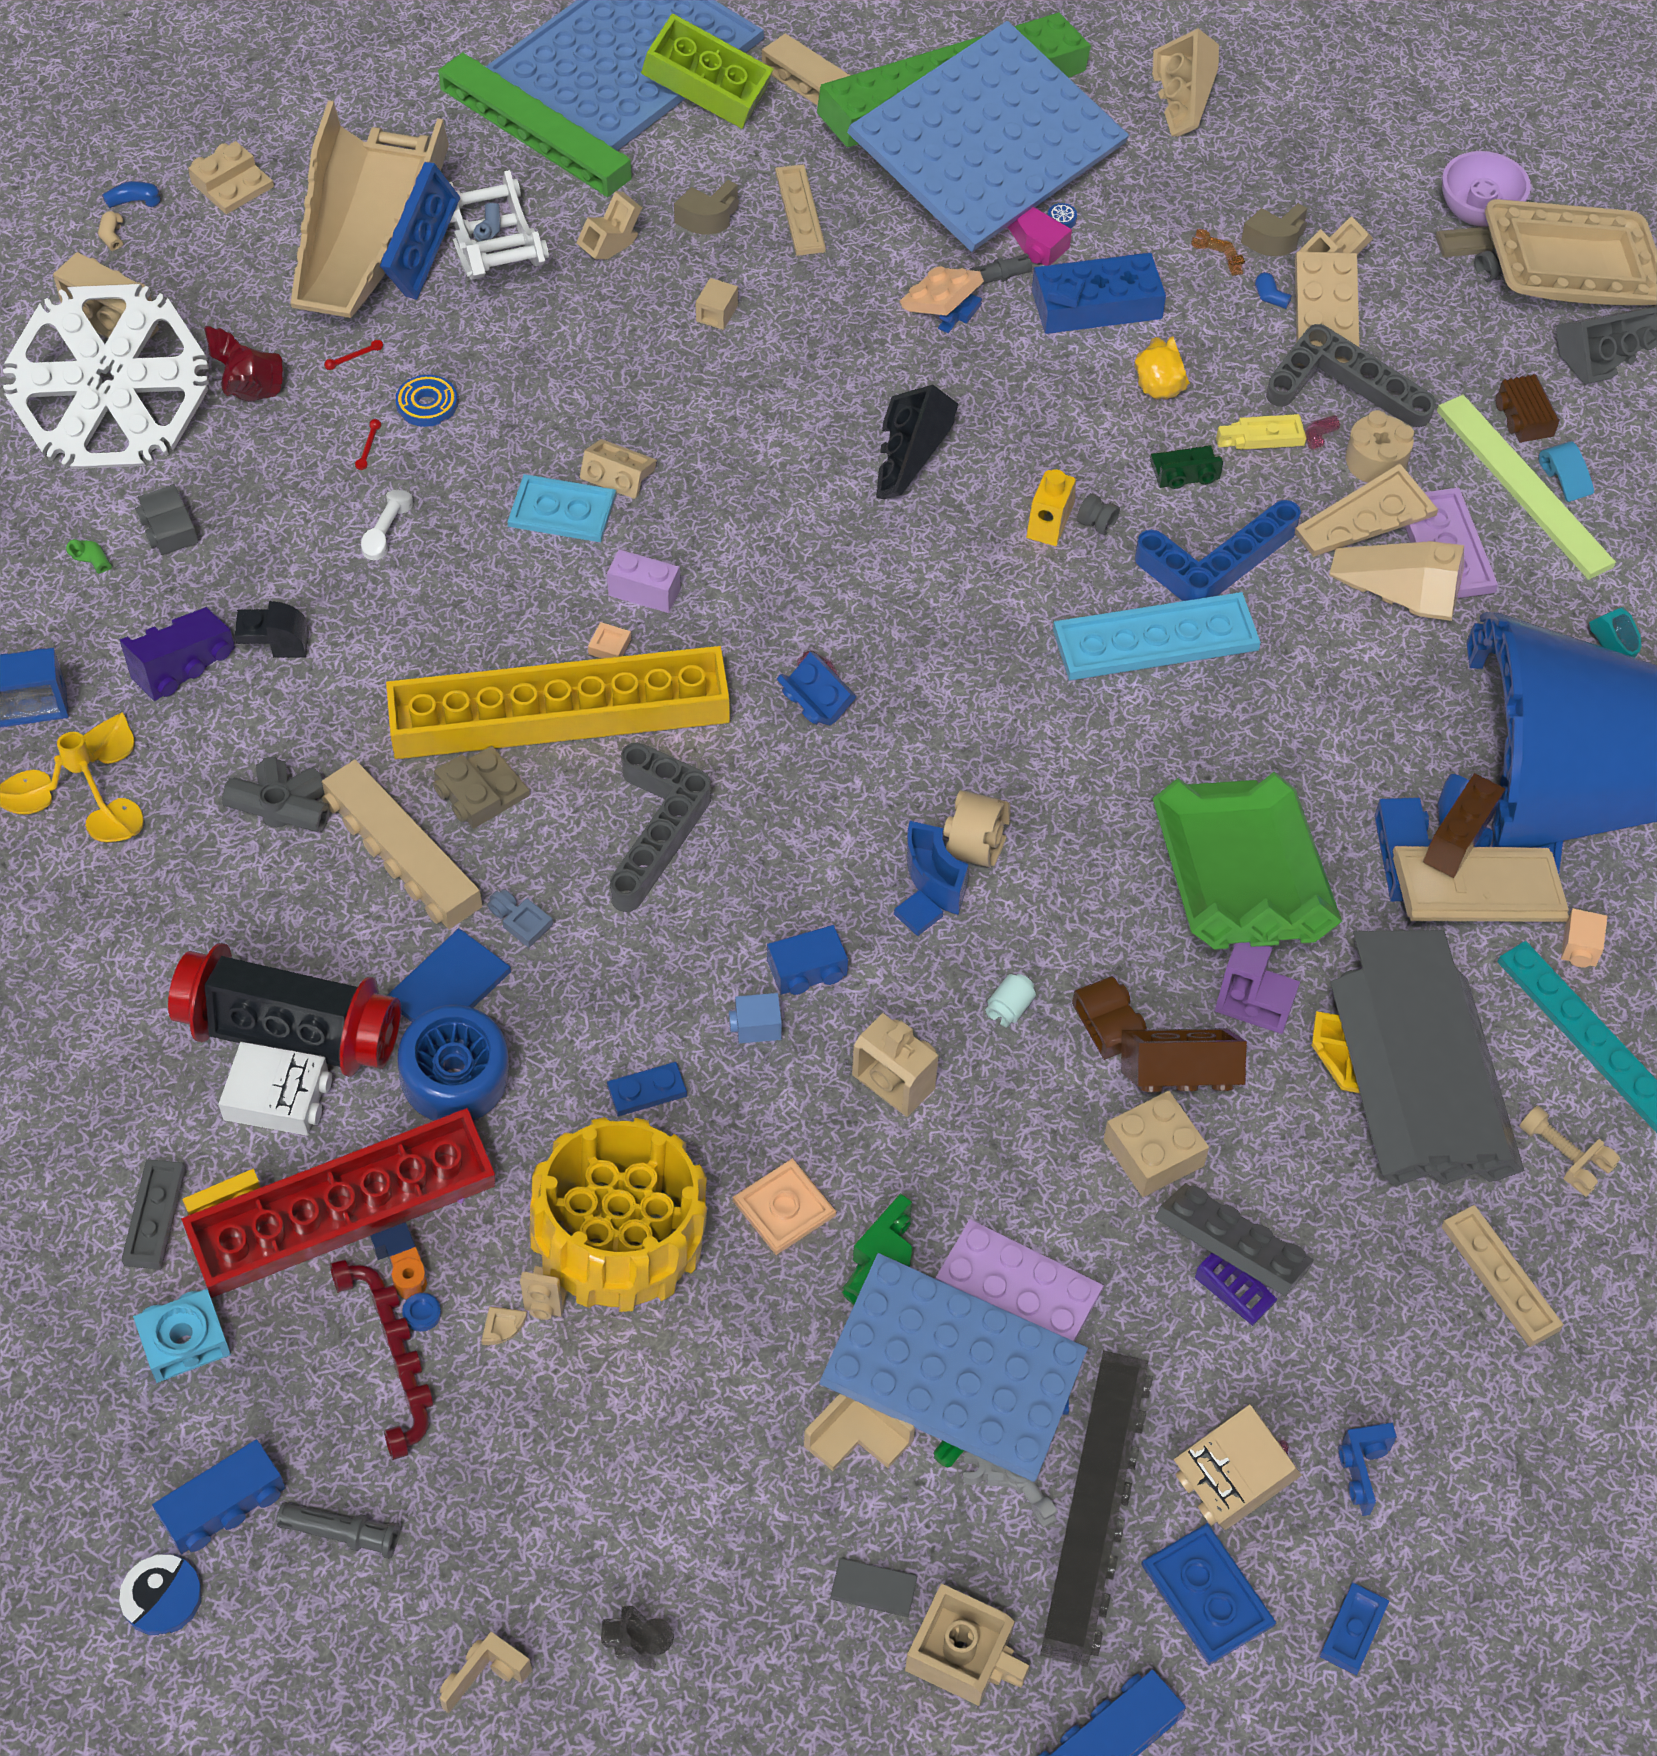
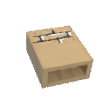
[1174,1404,1302,1530]

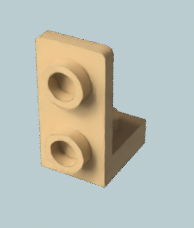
[520,1266,568,1320]
[439,1632,532,1713]

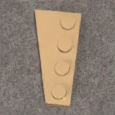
[1295,463,1438,557]

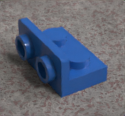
[777,652,857,726]

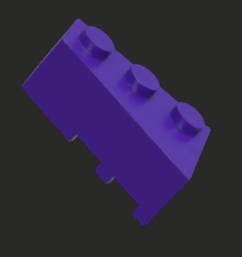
[119,607,235,702]

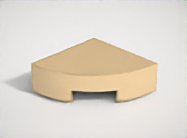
[482,1306,527,1345]

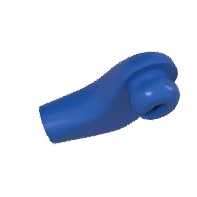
[102,181,161,208]

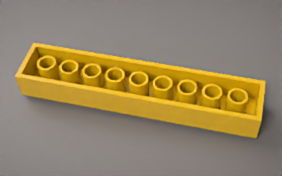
[386,646,730,759]

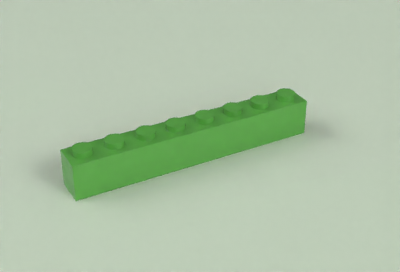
[438,52,632,198]

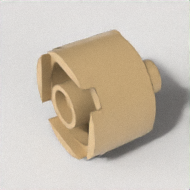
[1345,410,1414,483]
[943,790,1010,868]

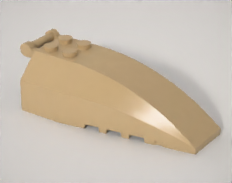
[290,100,449,318]

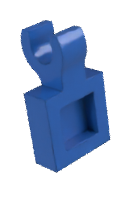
[938,294,982,334]

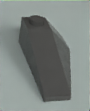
[1556,306,1657,384]

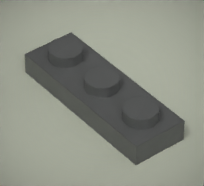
[121,1159,185,1270]

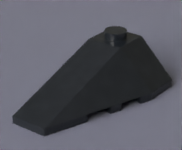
[876,384,959,499]

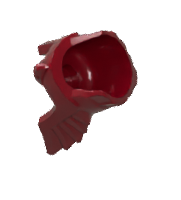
[204,326,283,402]

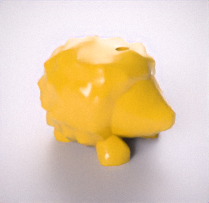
[1134,336,1190,400]

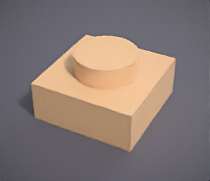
[588,622,631,658]

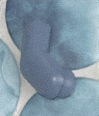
[473,203,500,242]

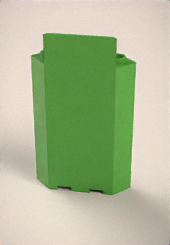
[1153,772,1342,949]

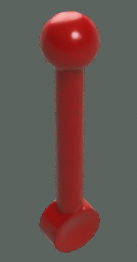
[324,340,383,370]
[355,419,381,470]

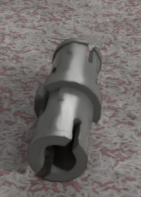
[970,253,1032,285]

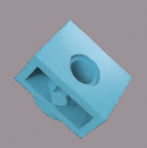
[133,1289,231,1383]

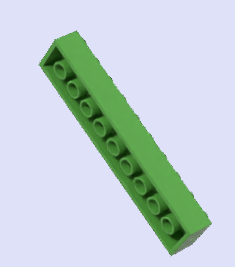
[817,12,1091,148]

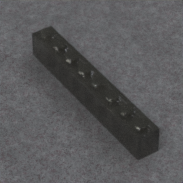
[1040,1350,1153,1667]

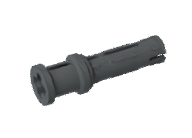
[276,1502,400,1559]

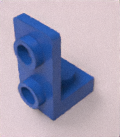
[1338,1422,1397,1516]

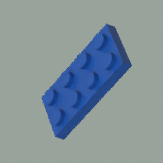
[380,162,460,300]

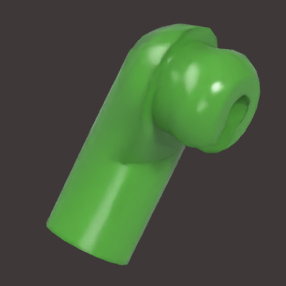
[66,539,112,574]

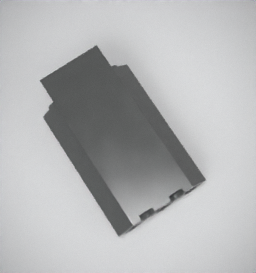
[1330,930,1525,1187]

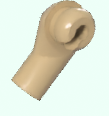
[98,211,123,251]

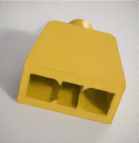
[1026,469,1076,547]

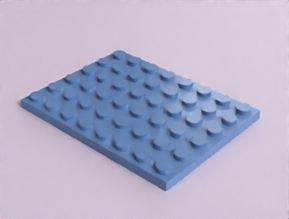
[485,0,764,151]
[847,21,1129,252]

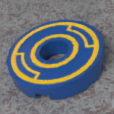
[396,375,458,427]

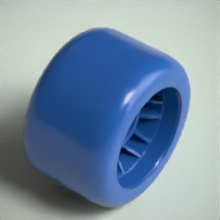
[397,1005,509,1121]

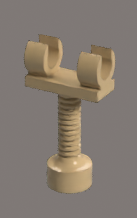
[1519,1105,1620,1197]

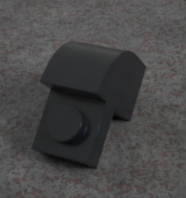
[235,601,309,658]

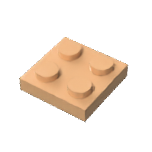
[900,266,984,315]

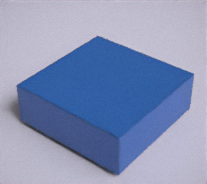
[894,890,943,936]

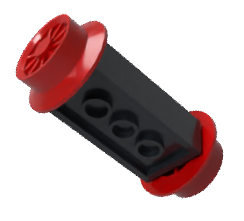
[168,943,401,1077]

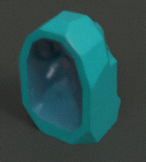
[1589,607,1642,658]

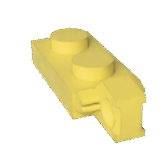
[1216,414,1306,450]

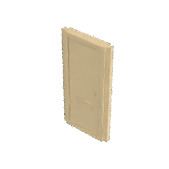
[1393,846,1569,922]

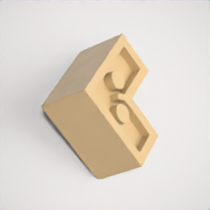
[804,1394,915,1471]

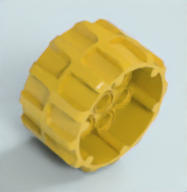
[530,1117,707,1312]

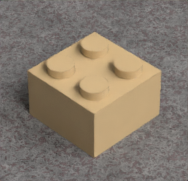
[1103,1091,1209,1198]

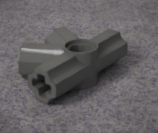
[222,756,330,832]

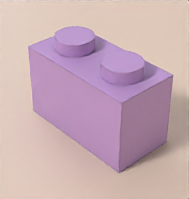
[607,549,681,613]

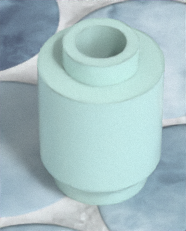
[985,974,1036,1027]

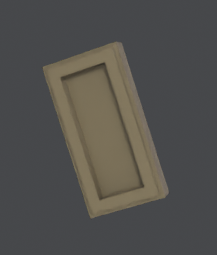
[1435,227,1495,257]

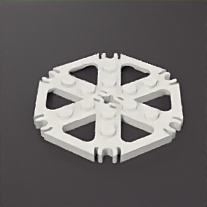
[3,284,209,469]

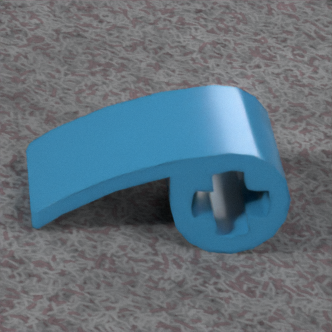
[1539,441,1594,502]

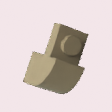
[674,180,739,235]
[1241,203,1308,256]

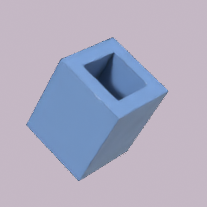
[729,993,782,1044]

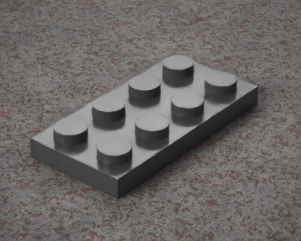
[1155,1183,1314,1297]

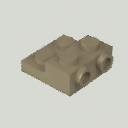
[433,746,530,829]

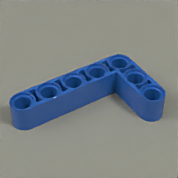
[1135,500,1301,601]

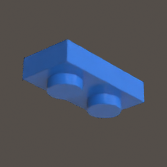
[607,1062,687,1117]
[1319,1582,1389,1676]

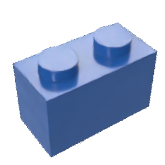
[767,925,848,995]

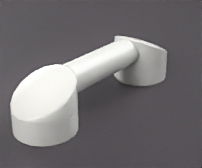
[361,490,413,560]

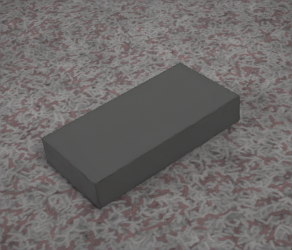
[830,1558,918,1618]

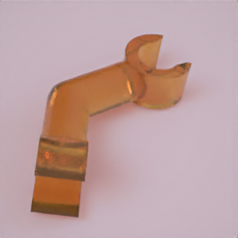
[1191,229,1245,276]

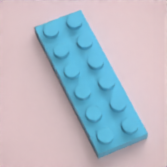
[1053,592,1261,681]

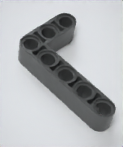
[1266,324,1436,427]
[610,742,711,912]

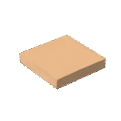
[733,1158,836,1255]

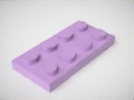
[1405,488,1498,598]
[935,1219,1104,1342]

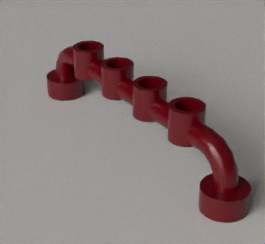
[330,1259,433,1460]

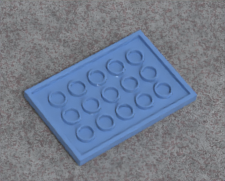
[819,1253,1088,1482]

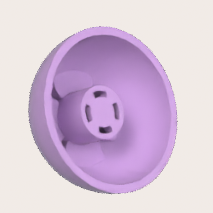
[1442,151,1531,227]

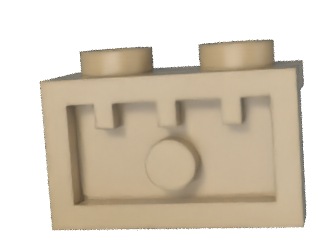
[580,439,657,499]

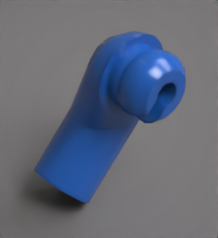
[1255,272,1292,309]

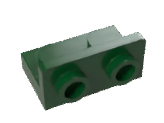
[1150,445,1223,489]

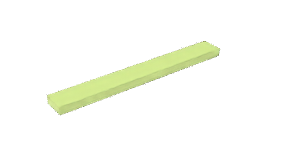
[1437,395,1616,580]

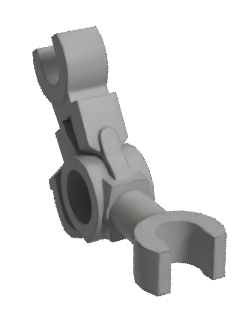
[963,1452,1058,1528]

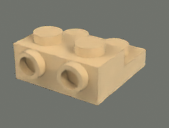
[188,141,274,214]

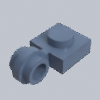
[487,889,553,948]

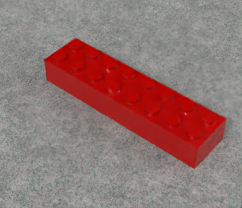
[181,1108,495,1298]

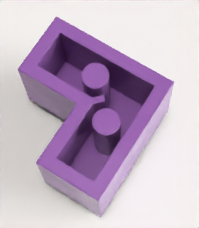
[1215,942,1300,1034]

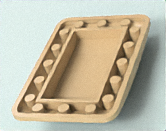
[1485,199,1657,305]

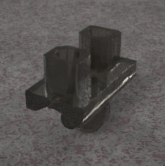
[601,1606,674,1669]

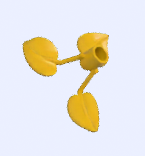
[0,712,144,842]

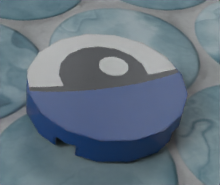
[119,1555,202,1635]

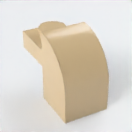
[576,191,642,259]
[1299,216,1373,254]

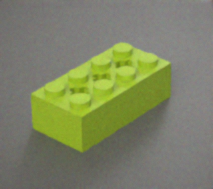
[641,13,774,129]

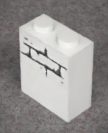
[218,1042,332,1136]

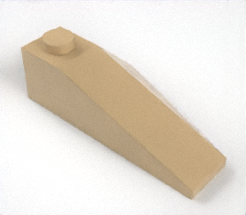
[1152,29,1219,137]
[1329,541,1464,621]

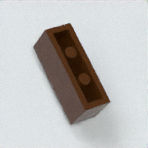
[1423,773,1505,878]

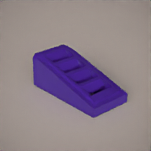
[1195,1253,1277,1326]

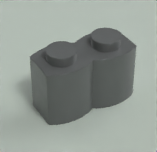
[135,484,198,555]

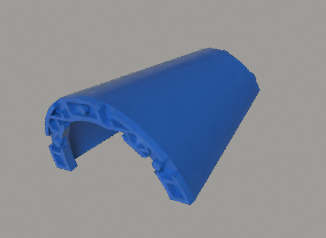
[1466,612,1657,848]

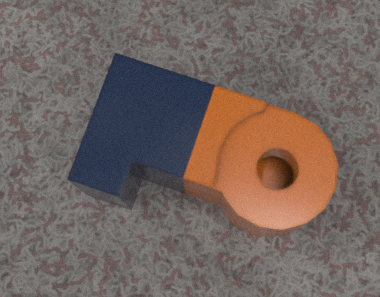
[370,1222,427,1299]

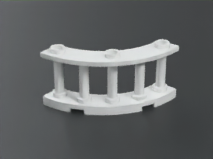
[449,170,549,280]

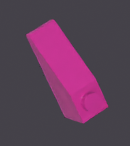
[1008,207,1072,266]

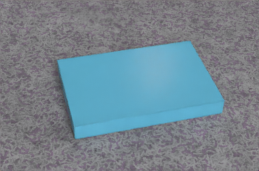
[507,474,616,542]

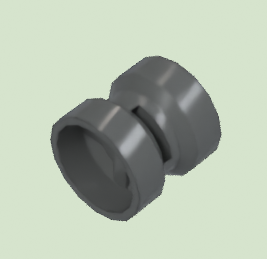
[1474,247,1504,282]
[1076,493,1120,535]

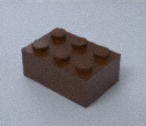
[1121,1028,1247,1092]

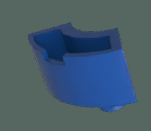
[907,821,968,915]

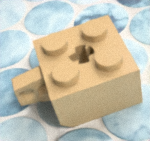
[852,1013,939,1117]
[905,1583,1029,1706]

